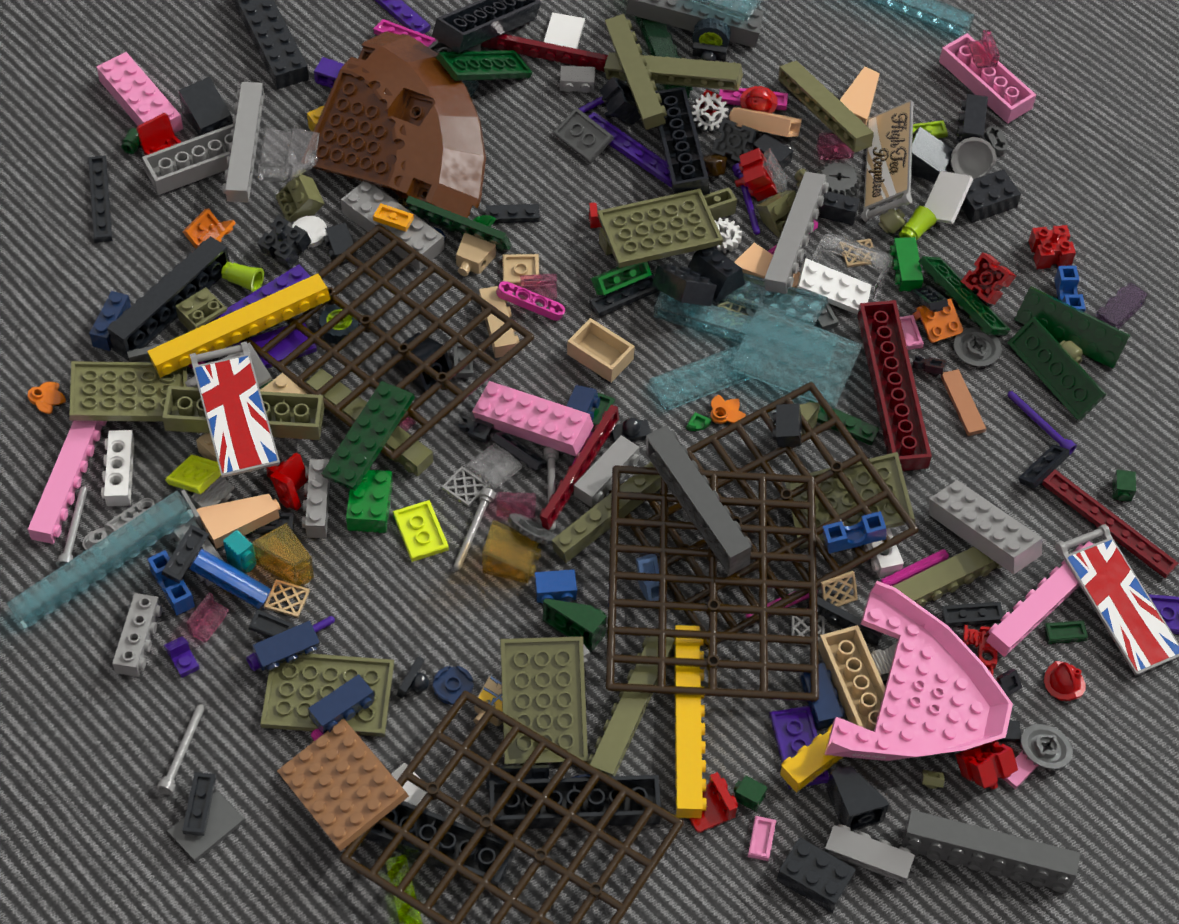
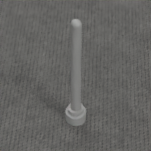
[544,447,559,531]
[56,487,87,570]
[454,488,496,570]
[157,704,204,795]

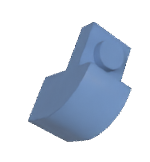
[636,554,668,601]

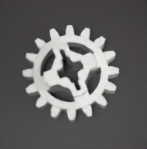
[691,93,728,131]
[714,218,742,253]

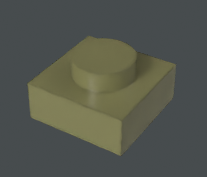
[921,770,945,789]

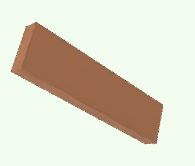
[941,369,986,436]

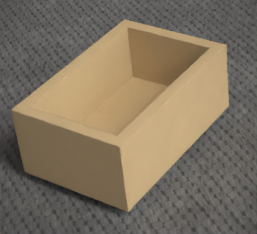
[567,318,635,383]

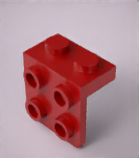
[136,113,182,156]
[270,453,308,511]
[689,772,738,833]

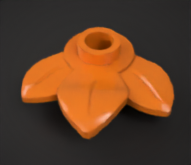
[27,382,66,414]
[710,395,746,424]

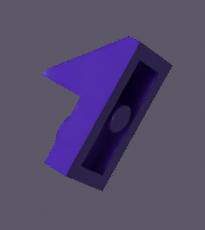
[163,636,200,678]

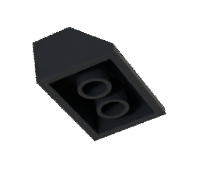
[688,247,745,303]

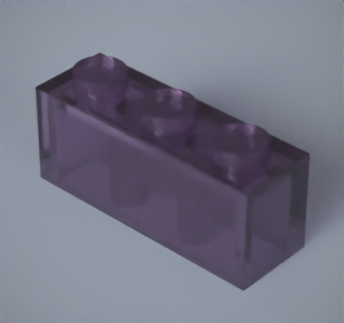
[1095,282,1148,329]

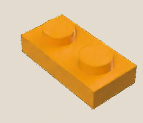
[373,203,414,232]

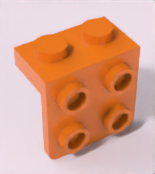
[183,208,236,249]
[912,299,963,343]

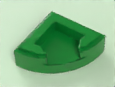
[473,215,496,227]
[686,412,712,431]

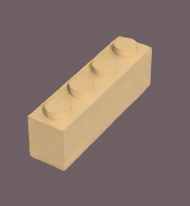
[479,286,519,358]

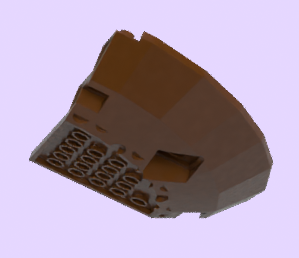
[300,31,486,218]

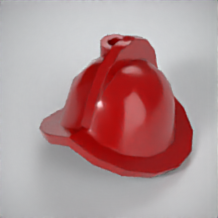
[740,86,778,113]
[1044,661,1086,701]

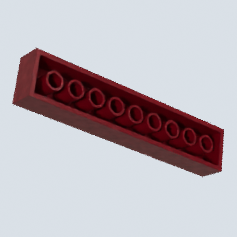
[857,300,932,471]

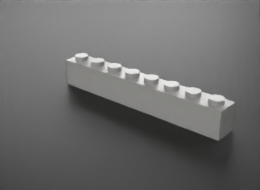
[223,82,264,202]
[764,171,829,294]

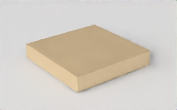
[503,254,539,287]

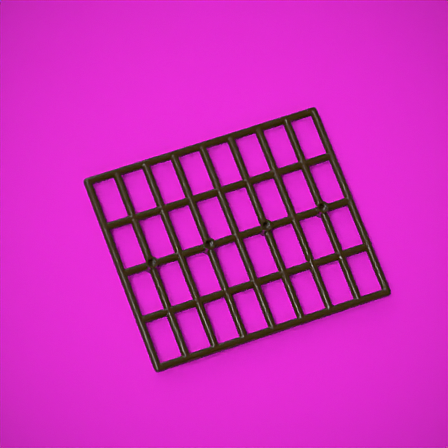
[241,224,534,461]
[609,382,919,648]
[606,465,819,701]
[340,691,684,924]

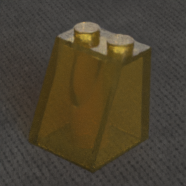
[482,520,541,583]
[252,523,314,586]

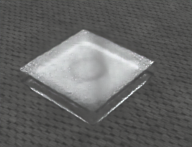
[763,149,787,193]

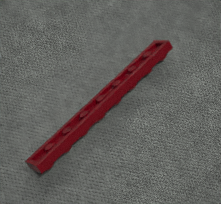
[481,34,608,71]
[540,405,619,530]
[1042,470,1179,579]

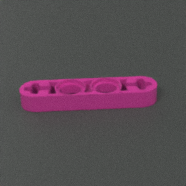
[496,281,565,321]

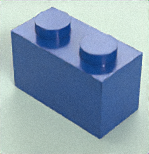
[535,569,577,603]

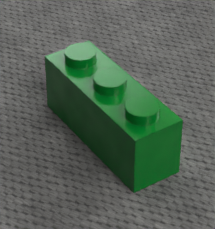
[890,237,923,292]
[591,262,652,295]

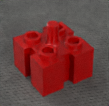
[735,148,777,202]
[1028,225,1076,269]
[961,252,1016,305]
[955,740,1018,789]

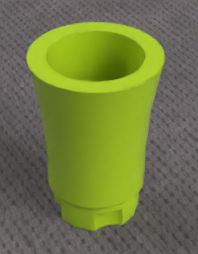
[899,206,937,241]
[221,262,264,292]

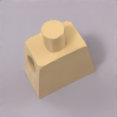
[456,233,496,276]

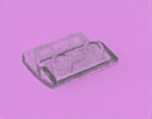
[466,443,523,489]

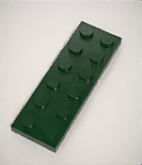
[436,50,533,81]
[406,196,512,251]
[918,256,1010,335]
[1014,286,1131,369]
[1007,317,1107,421]
[321,381,415,491]

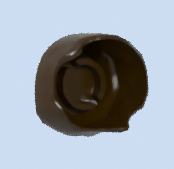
[703,154,727,176]

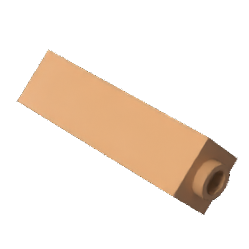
[839,67,880,126]
[729,107,802,137]
[734,243,802,298]
[196,494,281,549]

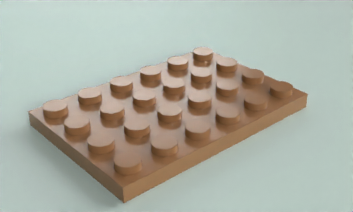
[277,718,409,851]

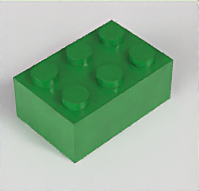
[346,470,393,533]

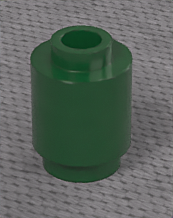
[121,128,141,154]

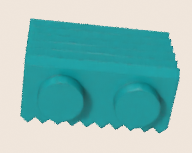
[223,530,256,573]

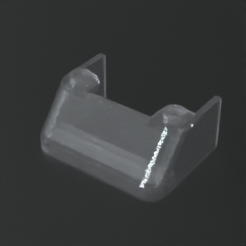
[258,127,319,183]
[811,233,893,300]

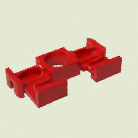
[963,625,997,681]

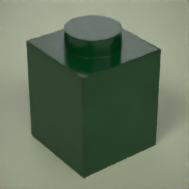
[1112,470,1136,501]
[733,775,768,812]

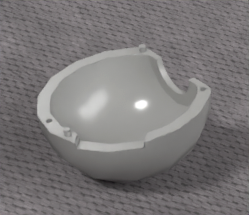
[951,137,997,179]

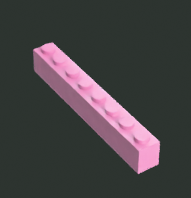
[28,421,107,544]
[986,541,1093,657]

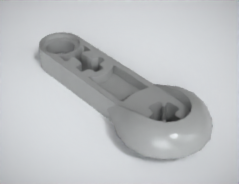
[83,498,156,554]

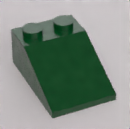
[543,599,607,652]

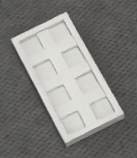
[796,259,871,314]

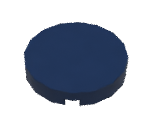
[433,666,474,705]

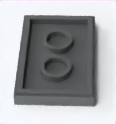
[553,107,614,164]
[167,791,245,863]

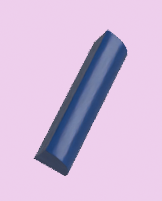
[189,548,271,609]

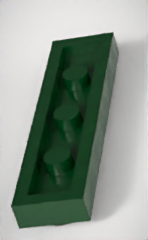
[809,399,880,446]

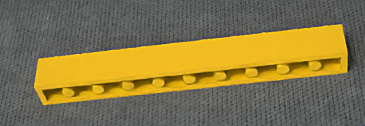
[147,274,331,378]
[674,625,706,818]

